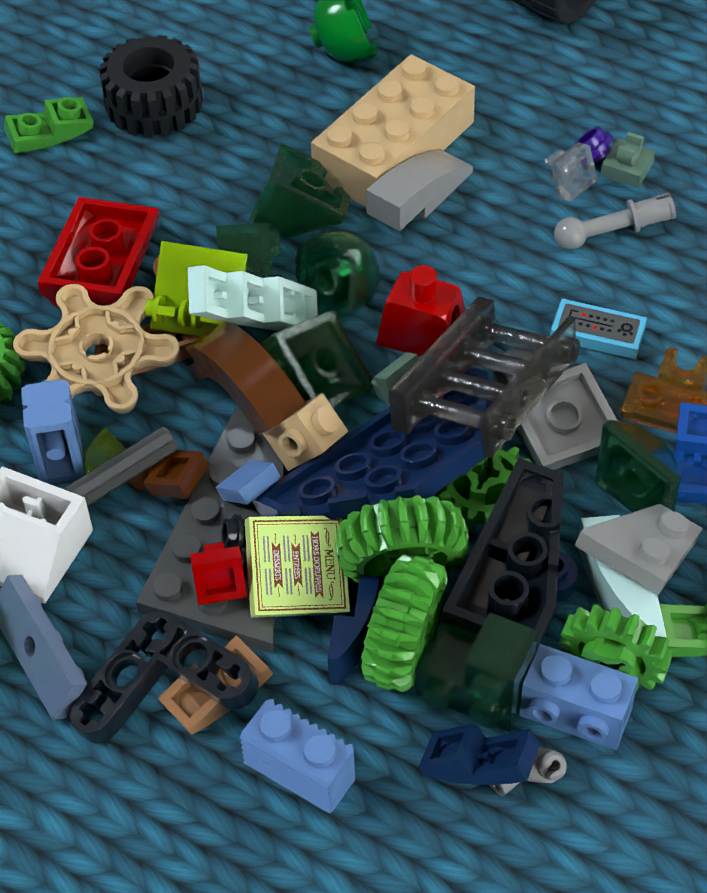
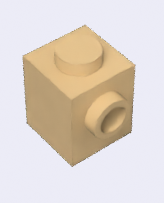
[262,393,348,471]

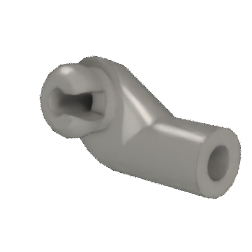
[490,747,567,796]

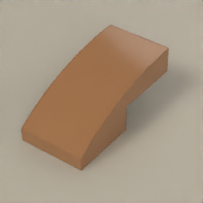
[157,635,273,735]

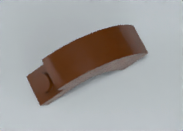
[185,322,306,434]

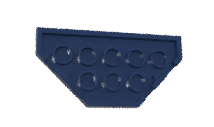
[253,362,491,520]

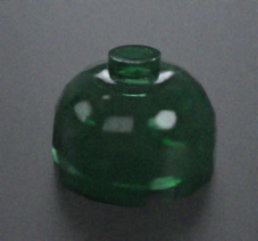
[295,230,380,320]

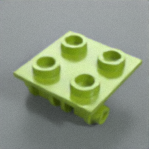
[145,241,248,337]

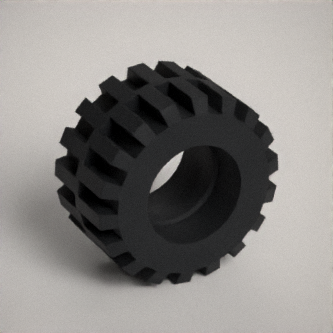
[99,35,203,137]

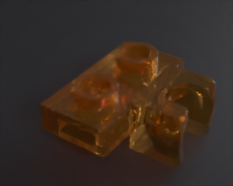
[621,347,707,434]

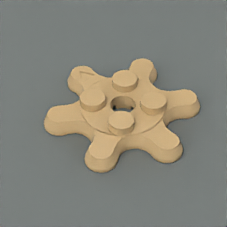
[13,284,180,414]

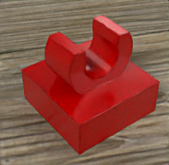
[190,542,247,605]

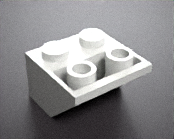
[0,466,93,604]

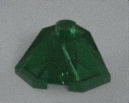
[249,143,351,238]

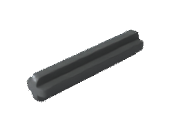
[64,427,178,507]

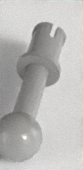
[554,192,676,249]

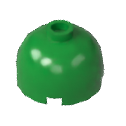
[309,0,378,63]

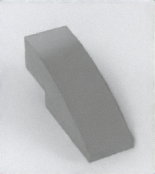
[366,149,473,231]

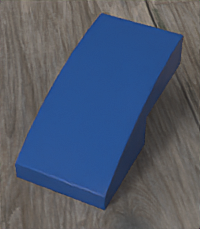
[669,402,707,505]

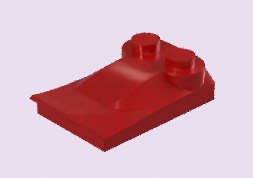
[37,197,160,309]

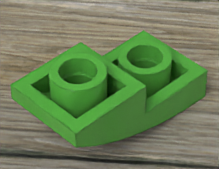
[4,97,94,153]

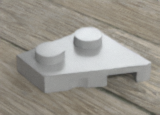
[575,504,703,595]

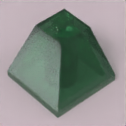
[260,310,374,408]
[595,420,681,513]

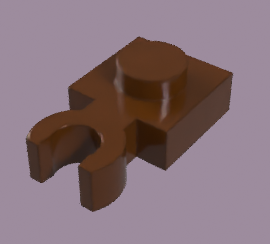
[128,450,210,499]

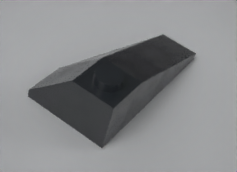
[441,458,564,659]

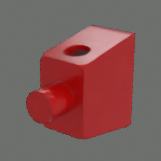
[376,265,470,366]

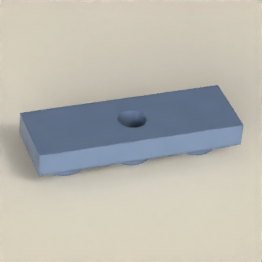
[0,575,87,720]

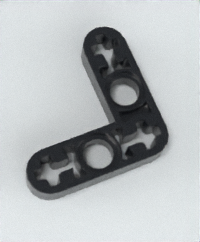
[70,610,259,743]

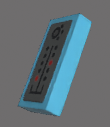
[550,299,647,360]

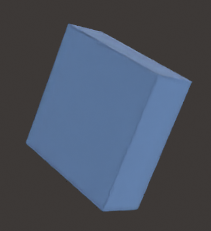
[215,460,281,505]

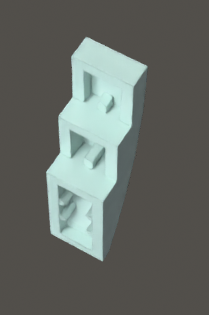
[188,265,318,333]

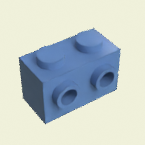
[519,644,639,751]

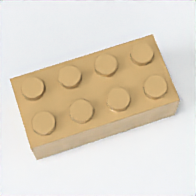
[311,54,475,207]

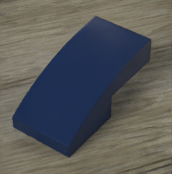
[327,575,381,685]
[418,723,540,785]

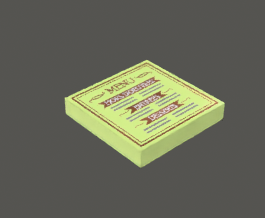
[245,516,350,618]

